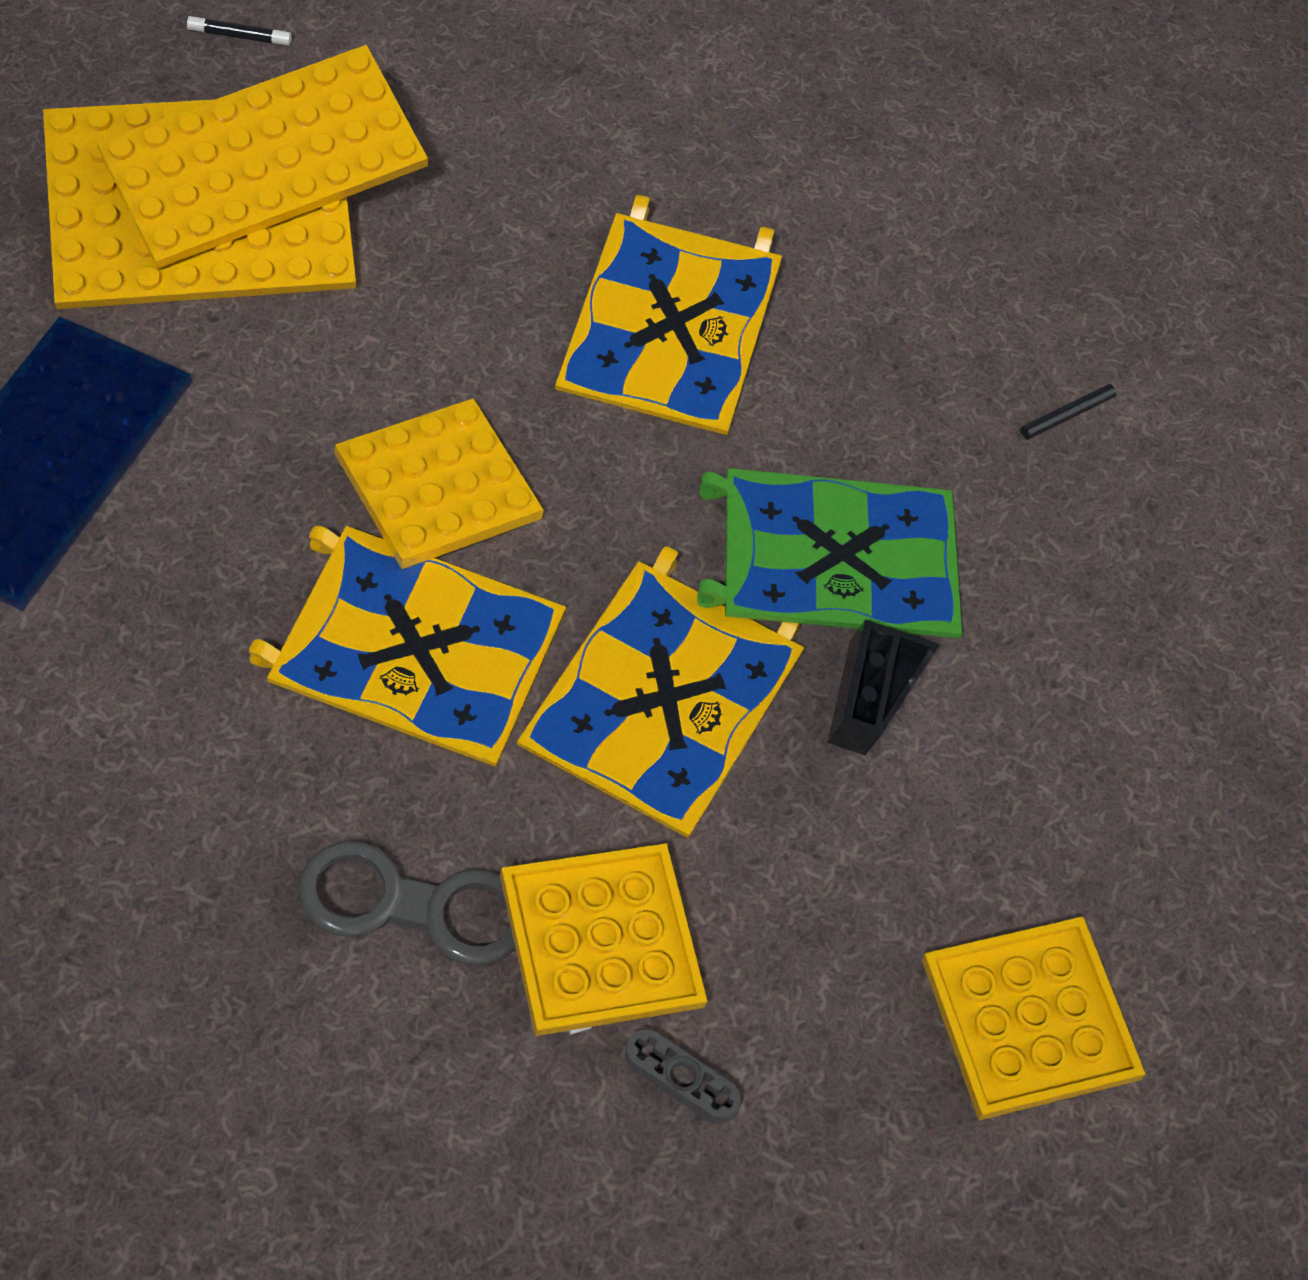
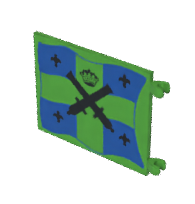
[697,468,962,639]

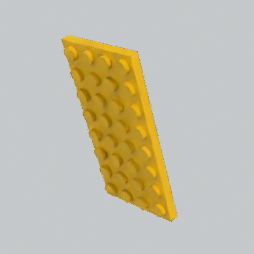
[97,45,428,269]

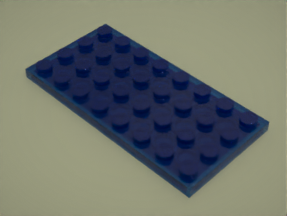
[0,316,192,611]

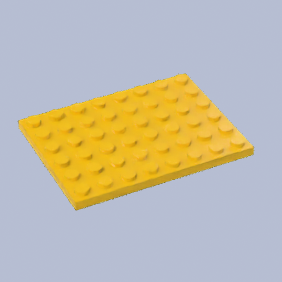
[43,99,356,309]

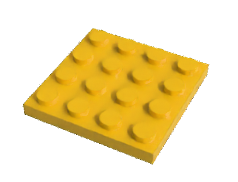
[334,398,543,569]
[499,843,708,1036]
[922,916,1146,1121]

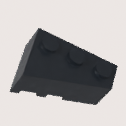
[827,619,940,755]

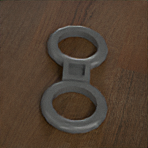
[298,841,516,965]

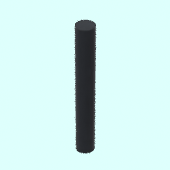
[1020,384,1116,440]

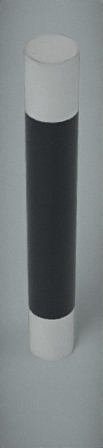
[187,16,292,46]

